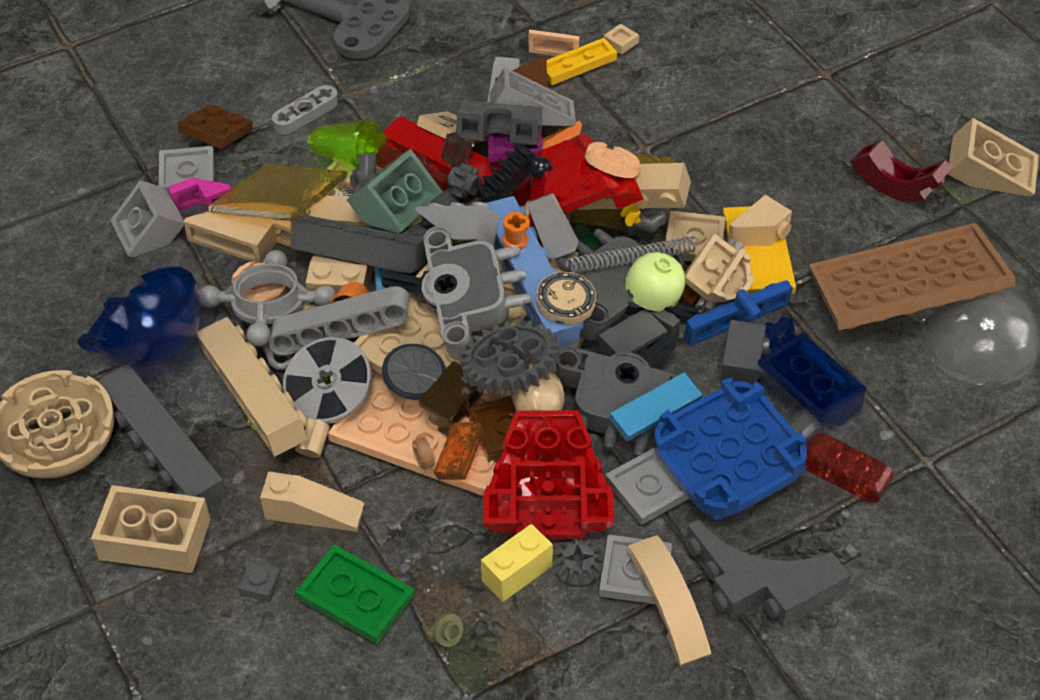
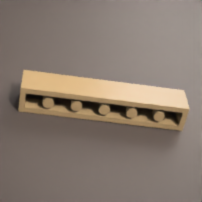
[196,317,308,457]

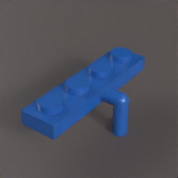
[684,280,793,347]

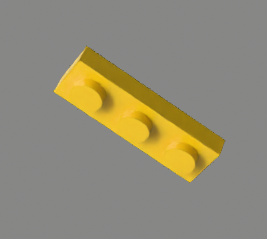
[547,38,617,86]

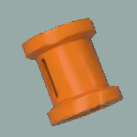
[502,212,530,250]

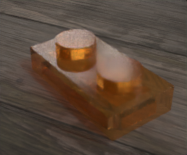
[433,422,485,480]

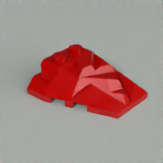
[528,133,644,243]
[483,410,614,541]

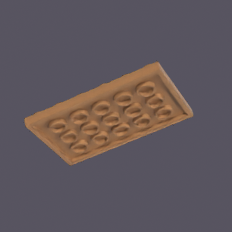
[809,223,1016,330]

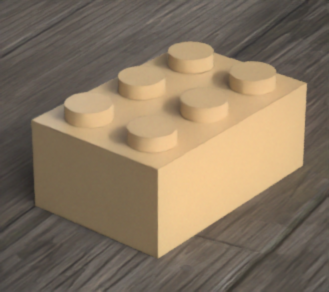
[91,485,211,573]

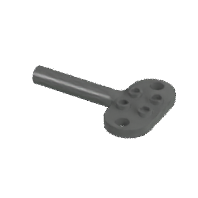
[281,0,410,59]

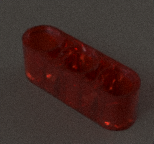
[806,433,894,503]

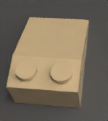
[947,118,1039,197]
[305,254,374,300]

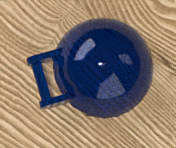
[77,266,203,368]

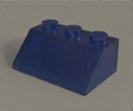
[758,332,867,425]

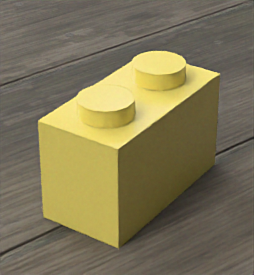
[481,524,553,602]

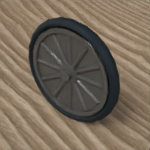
[382,344,446,400]

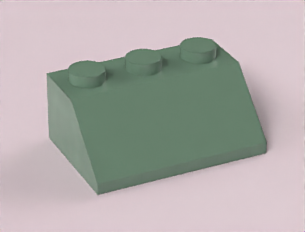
[347,149,443,234]

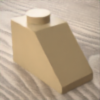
[728,195,792,247]

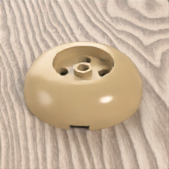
[0,370,114,479]

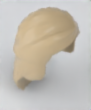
[510,362,565,411]

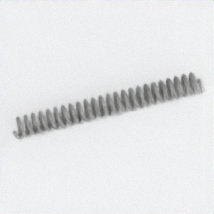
[565,236,700,273]

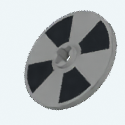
[283,337,372,424]

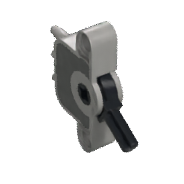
[382,226,532,360]

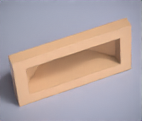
[529,30,579,56]

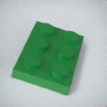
[295,545,415,644]

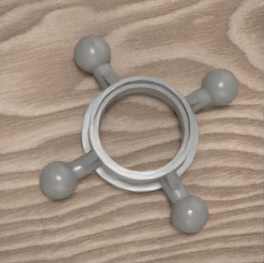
[198,250,336,346]

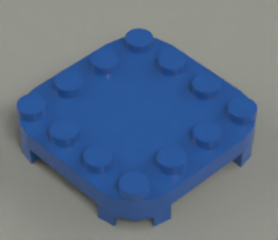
[654,377,807,520]

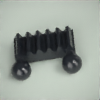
[475,142,553,203]

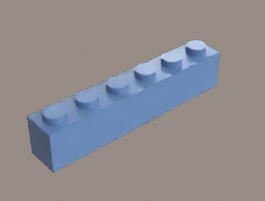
[485,196,583,347]

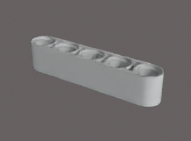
[269,286,409,356]

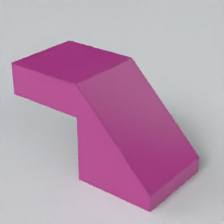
[168,177,235,212]

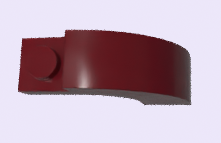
[850,140,952,202]

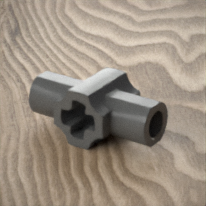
[350,153,382,193]

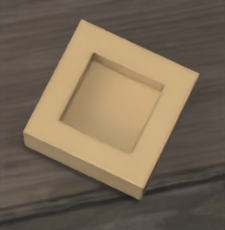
[603,24,639,54]

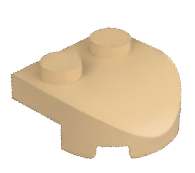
[685,233,754,303]

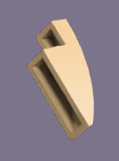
[184,207,303,263]

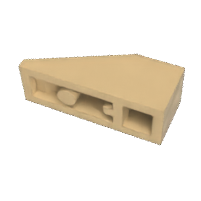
[260,472,365,532]

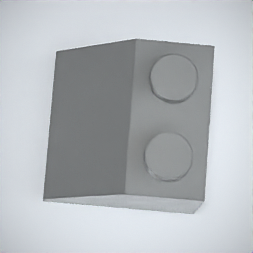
[110,180,184,257]

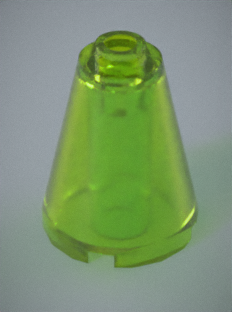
[308,119,386,170]

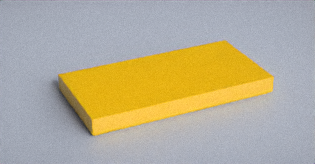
[722,206,796,294]

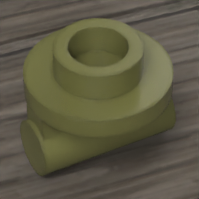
[424,612,464,647]

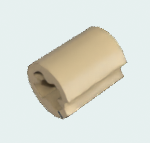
[295,418,330,458]

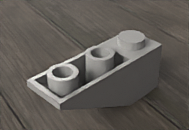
[415,202,500,246]

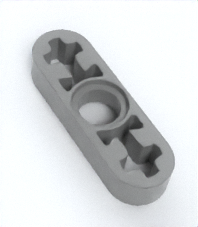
[272,85,338,135]

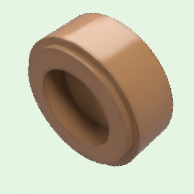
[412,437,435,470]

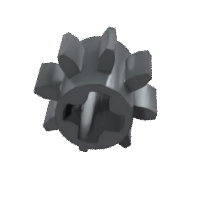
[448,163,482,199]

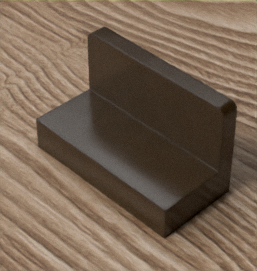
[419,362,483,437]

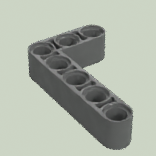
[290,215,436,273]

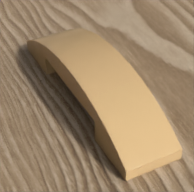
[627,535,711,667]

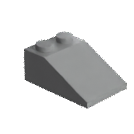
[490,67,576,126]

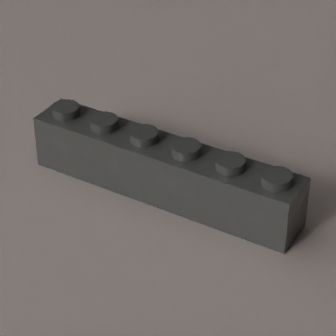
[97,364,227,509]

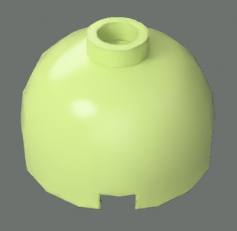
[625,252,685,312]

